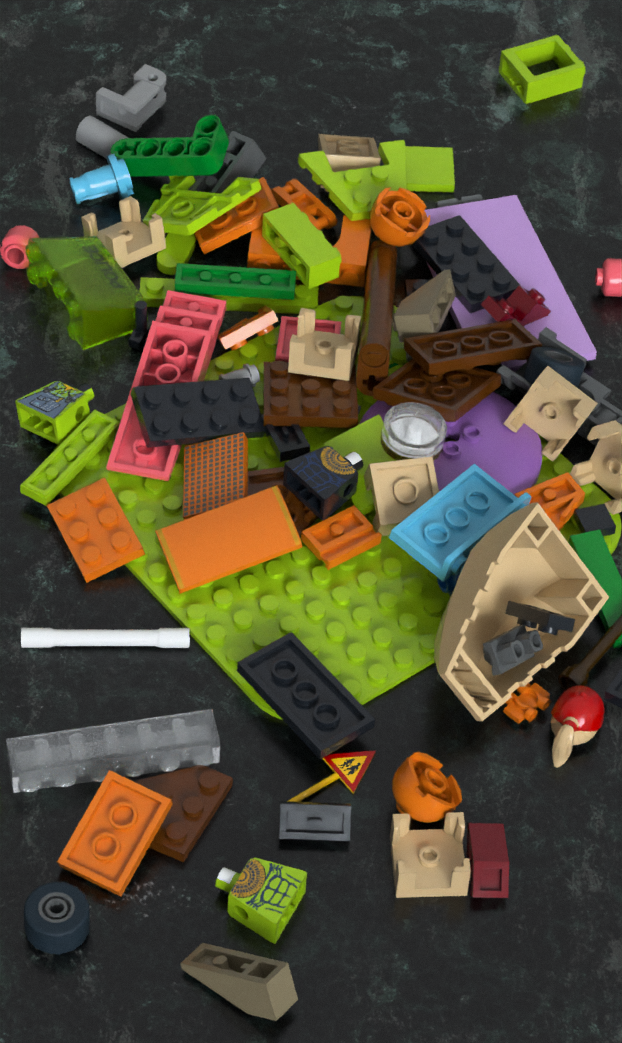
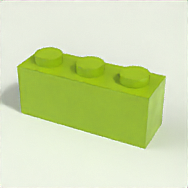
[262,203,342,289]

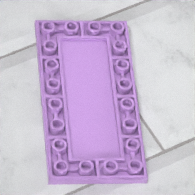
[424,195,597,372]

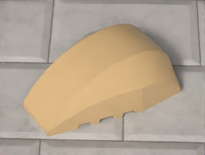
[434,503,609,721]

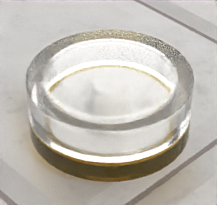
[380,402,447,461]

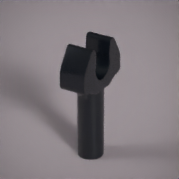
[129,300,151,352]

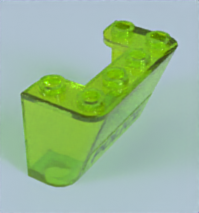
[25,236,148,350]

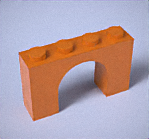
[247,215,372,287]

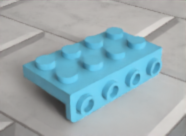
[389,464,532,582]

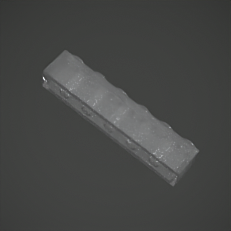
[6,709,220,793]

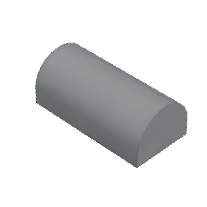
[76,116,128,159]

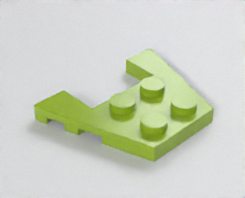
[298,140,407,221]
[143,176,262,236]

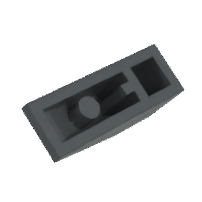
[190,131,267,194]

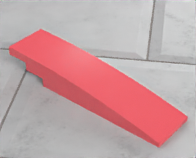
[106,290,226,481]

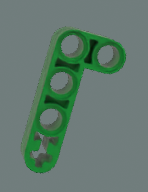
[110,115,229,177]

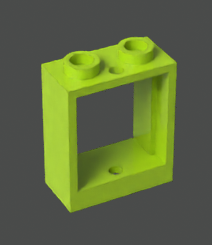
[499,35,586,104]

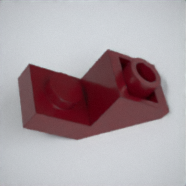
[481,285,551,326]
[466,822,509,898]

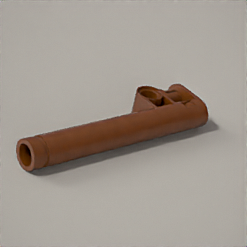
[356,240,397,396]

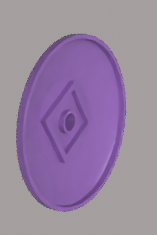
[359,392,543,494]

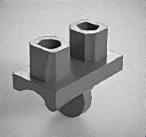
[483,624,543,676]

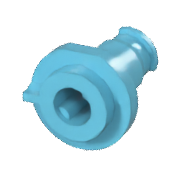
[69,154,134,205]

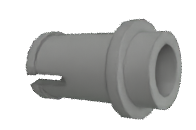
[219,363,260,387]

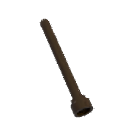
[558,614,622,690]

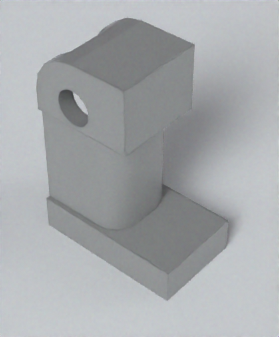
[96,64,166,132]

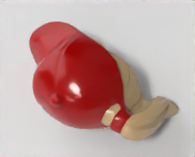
[550,685,605,768]

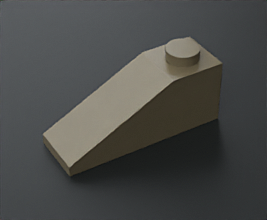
[392,269,456,342]
[180,943,298,1021]

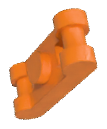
[271,179,337,230]

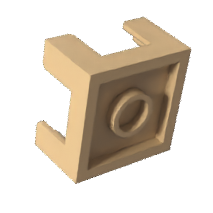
[81,196,166,270]
[288,308,361,381]
[503,366,598,461]
[570,420,622,515]
[364,457,439,536]
[390,812,471,898]

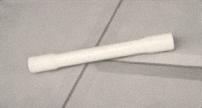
[21,628,190,648]

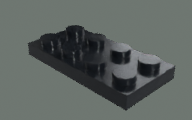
[412,215,522,314]
[130,378,266,448]
[237,632,375,760]

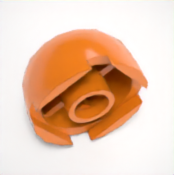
[370,187,430,247]
[391,752,462,823]

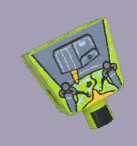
[15,381,94,445]

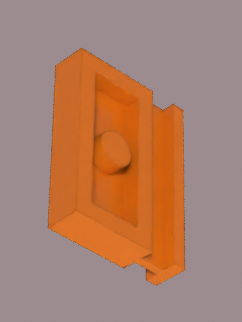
[301,505,382,570]

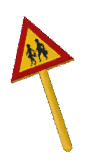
[288,750,377,802]

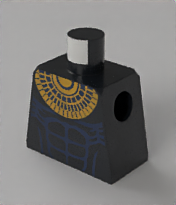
[283,446,364,521]

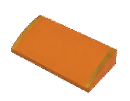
[155,485,303,593]

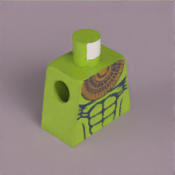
[215,858,307,944]

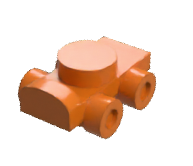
[503,683,551,724]

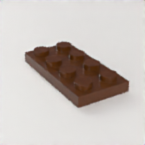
[404,319,542,376]

